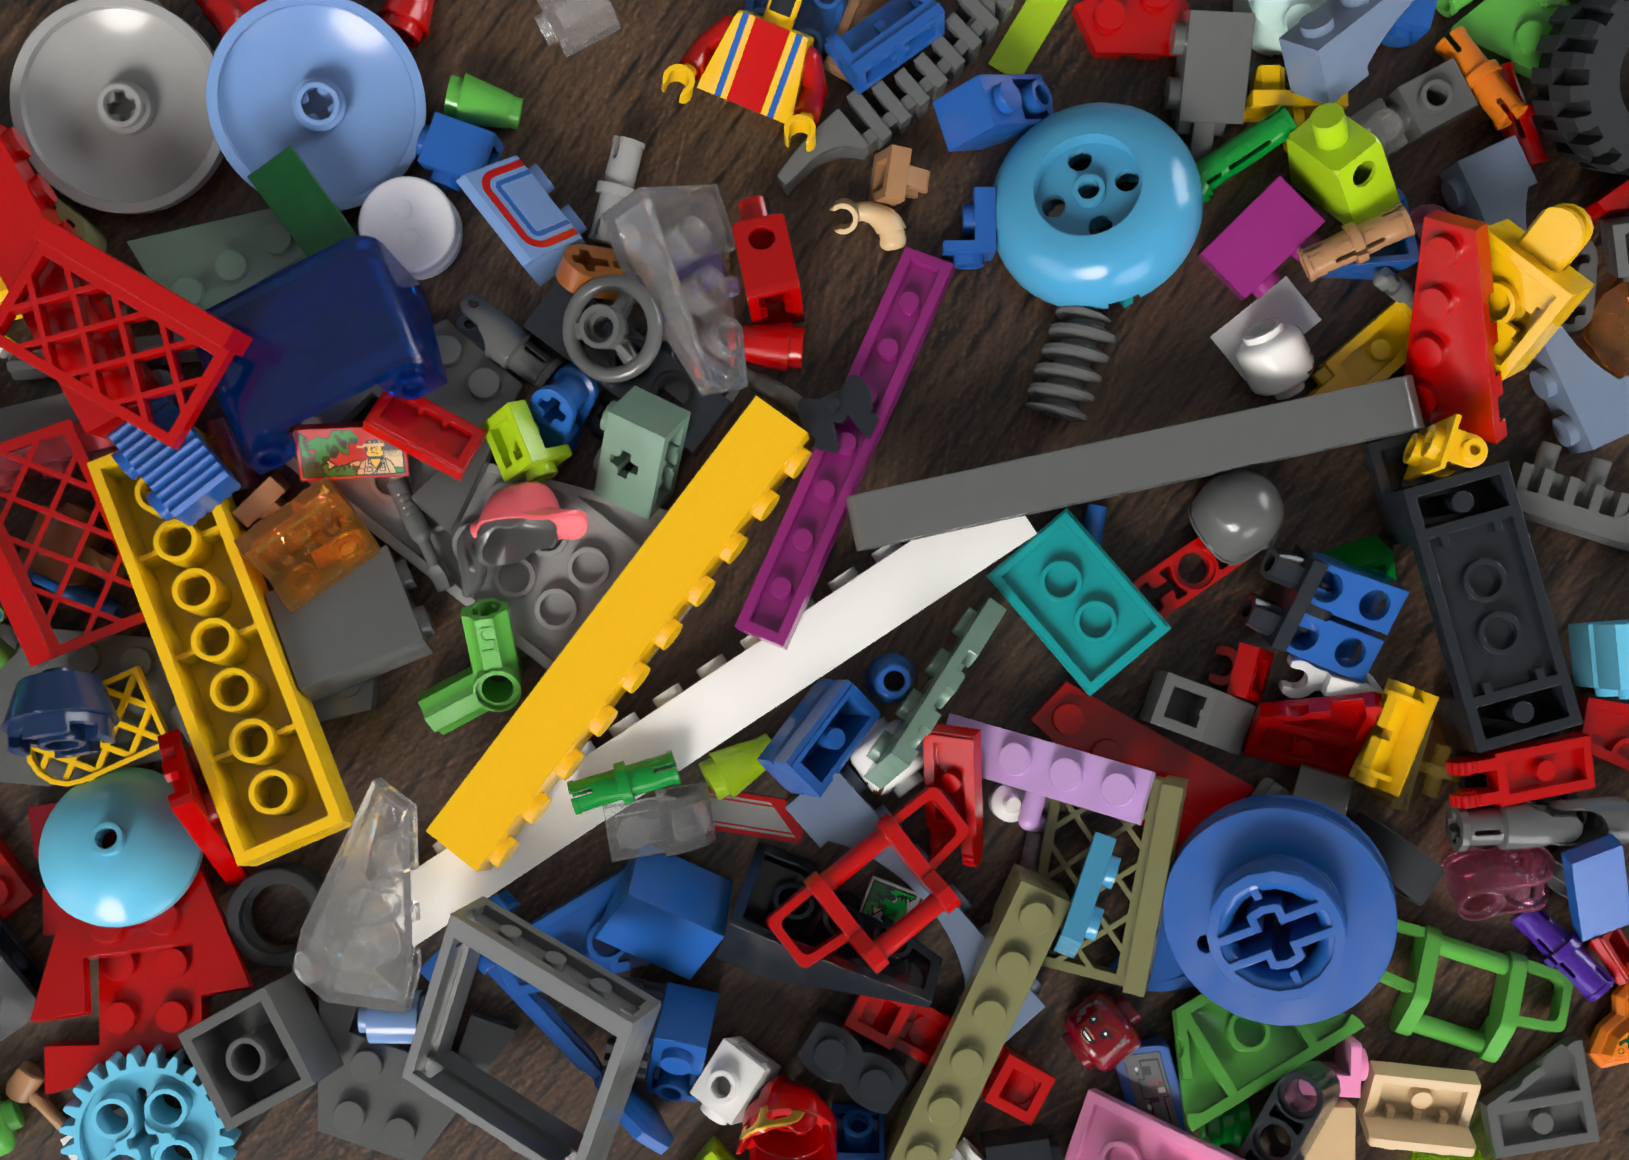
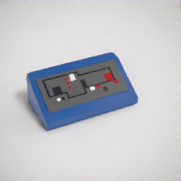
[1115,1035,1193,1134]

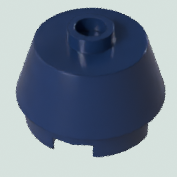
[1,667,120,758]

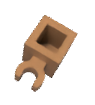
[18,501,127,586]

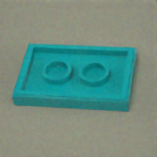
[987,508,1171,697]

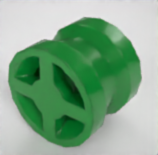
[1199,1099,1252,1149]

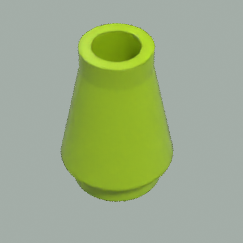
[698,733,771,801]

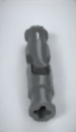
[1445,796,1629,852]

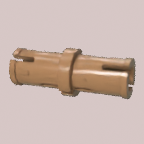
[1297,203,1415,282]

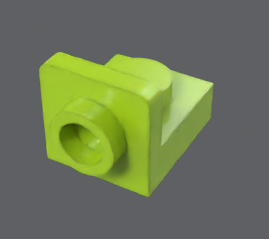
[481,400,573,483]

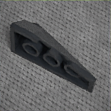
[715,842,943,1008]

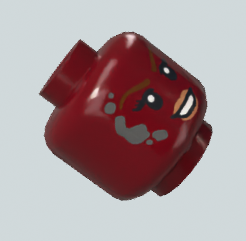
[1061,991,1142,1072]

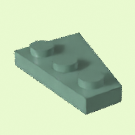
[127,208,309,316]

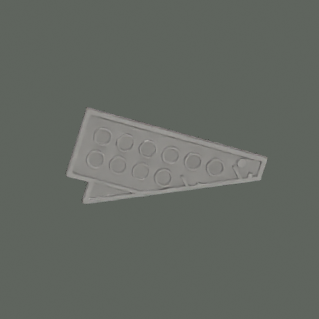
[275,415,694,708]

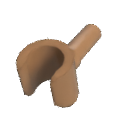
[6,1061,67,1131]

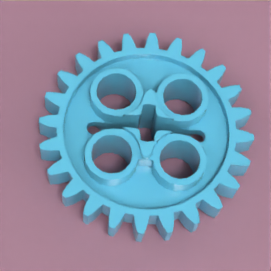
[59,1044,241,1160]

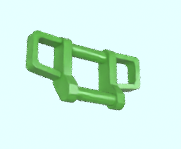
[1379,919,1573,1063]

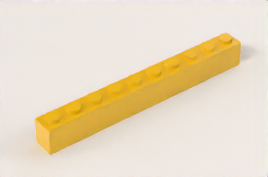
[426,396,812,871]

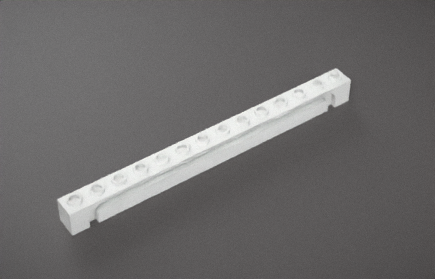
[379,516,1037,947]

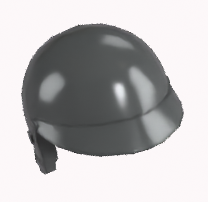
[1187,469,1284,566]

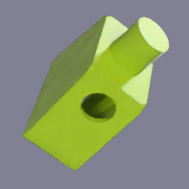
[1286,103,1400,224]

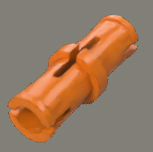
[1435,26,1528,130]

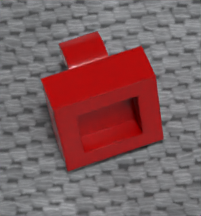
[1208,642,1275,703]

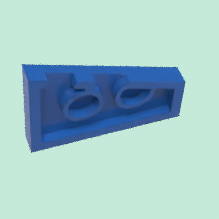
[494,866,652,997]

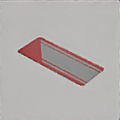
[703,789,803,844]

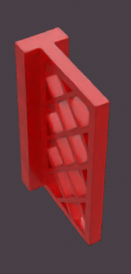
[0,216,253,450]
[0,418,146,668]

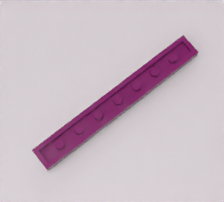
[735,246,955,650]

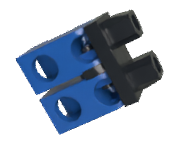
[1237,544,1409,683]

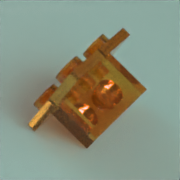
[234,477,381,612]

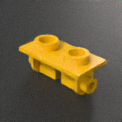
[1403,414,1488,481]
[1349,678,1439,797]

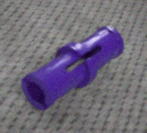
[1510,898,1616,1002]

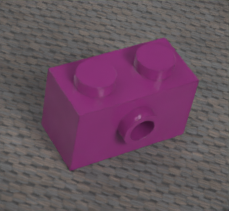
[1197,176,1325,301]

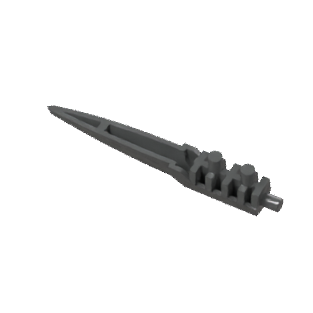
[1509,441,1629,552]

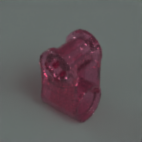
[1441,847,1555,921]

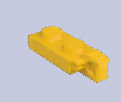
[1305,300,1412,397]

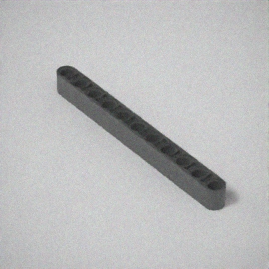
[845,375,1425,551]

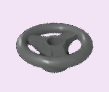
[562,274,664,383]

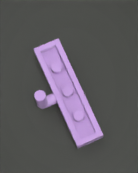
[946,713,1156,833]

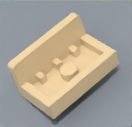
[1356,1060,1482,1157]

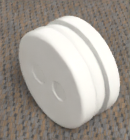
[358,176,463,280]

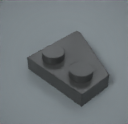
[1478,1035,1600,1159]

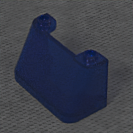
[195,235,448,475]

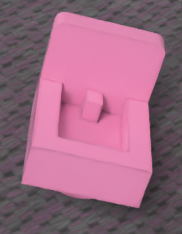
[1299,1035,1369,1102]

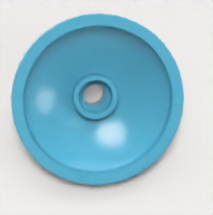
[39,767,203,927]

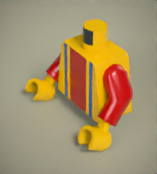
[661,0,828,152]

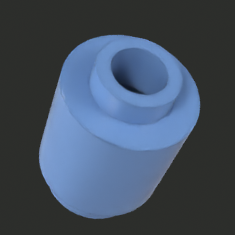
[358,989,426,1044]

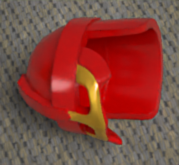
[736,1074,837,1160]

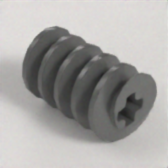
[1024,305,1117,422]

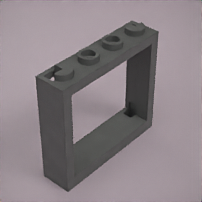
[402,896,662,1160]

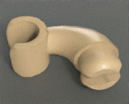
[830,198,907,251]

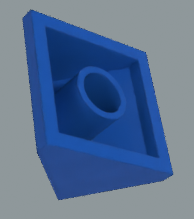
[594,839,733,980]

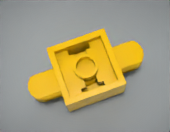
[1488,203,1595,381]

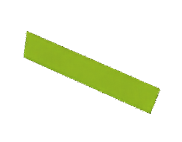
[988,0,1068,74]

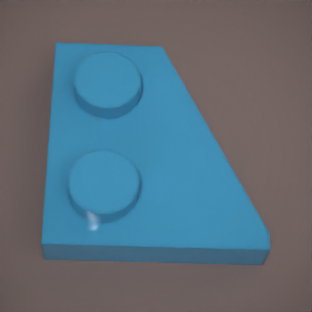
[1054,832,1121,958]

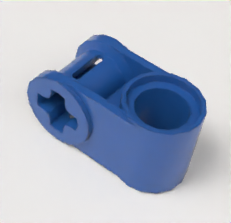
[528,364,599,467]

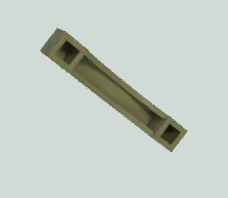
[884,863,1071,1160]

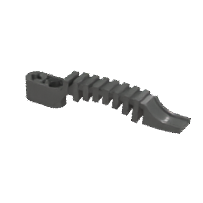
[777,0,1015,197]

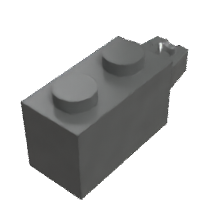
[1164,10,1256,163]

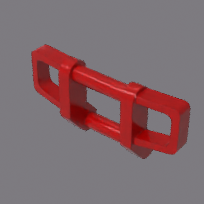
[766,787,969,974]

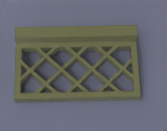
[1037,775,1189,997]

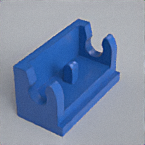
[824,0,945,95]

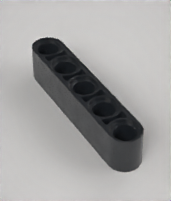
[1237,1061,1341,1160]

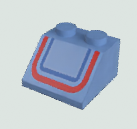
[456,155,587,287]

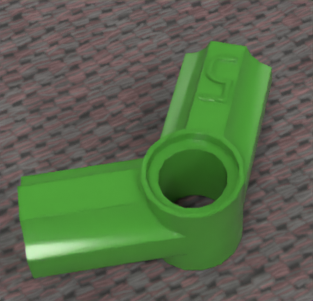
[418,597,524,735]

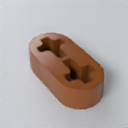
[555,244,657,303]

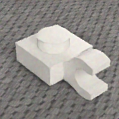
[1278,654,1383,699]

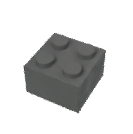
[178,971,344,1132]

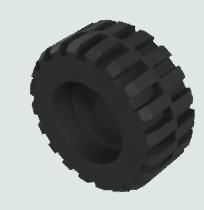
[1531,0,1629,175]

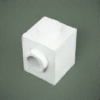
[689,1036,782,1126]

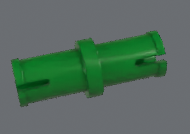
[567,750,681,815]

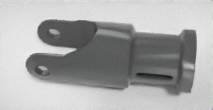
[456,294,568,394]

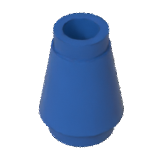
[866,653,918,705]

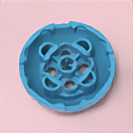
[993,102,1203,310]

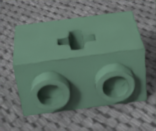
[593,386,691,521]

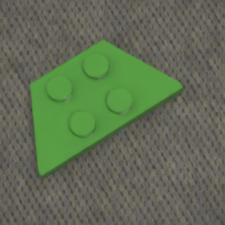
[1172,993,1365,1132]

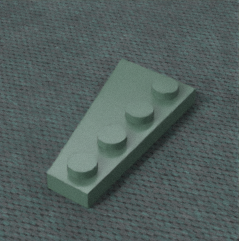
[864,598,1007,789]

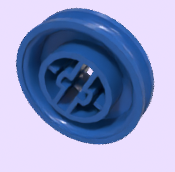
[1163,794,1397,1026]

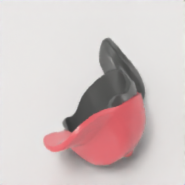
[457,482,588,598]

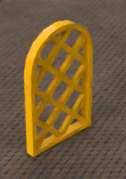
[26,666,169,787]

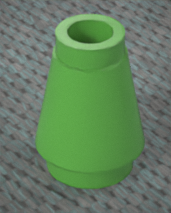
[443,73,524,130]

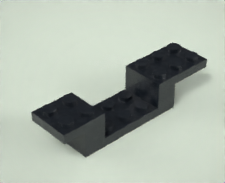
[1361,428,1585,850]

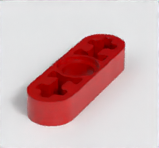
[1131,535,1246,618]

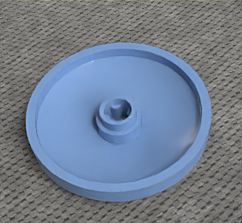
[206,0,426,211]

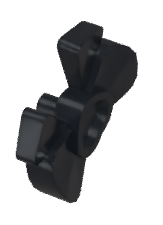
[798,375,879,454]

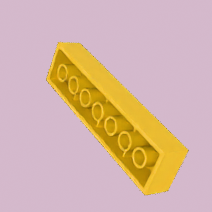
[87,425,358,866]

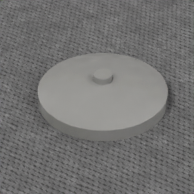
[10,0,224,214]

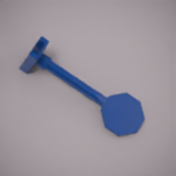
[418,890,674,1155]

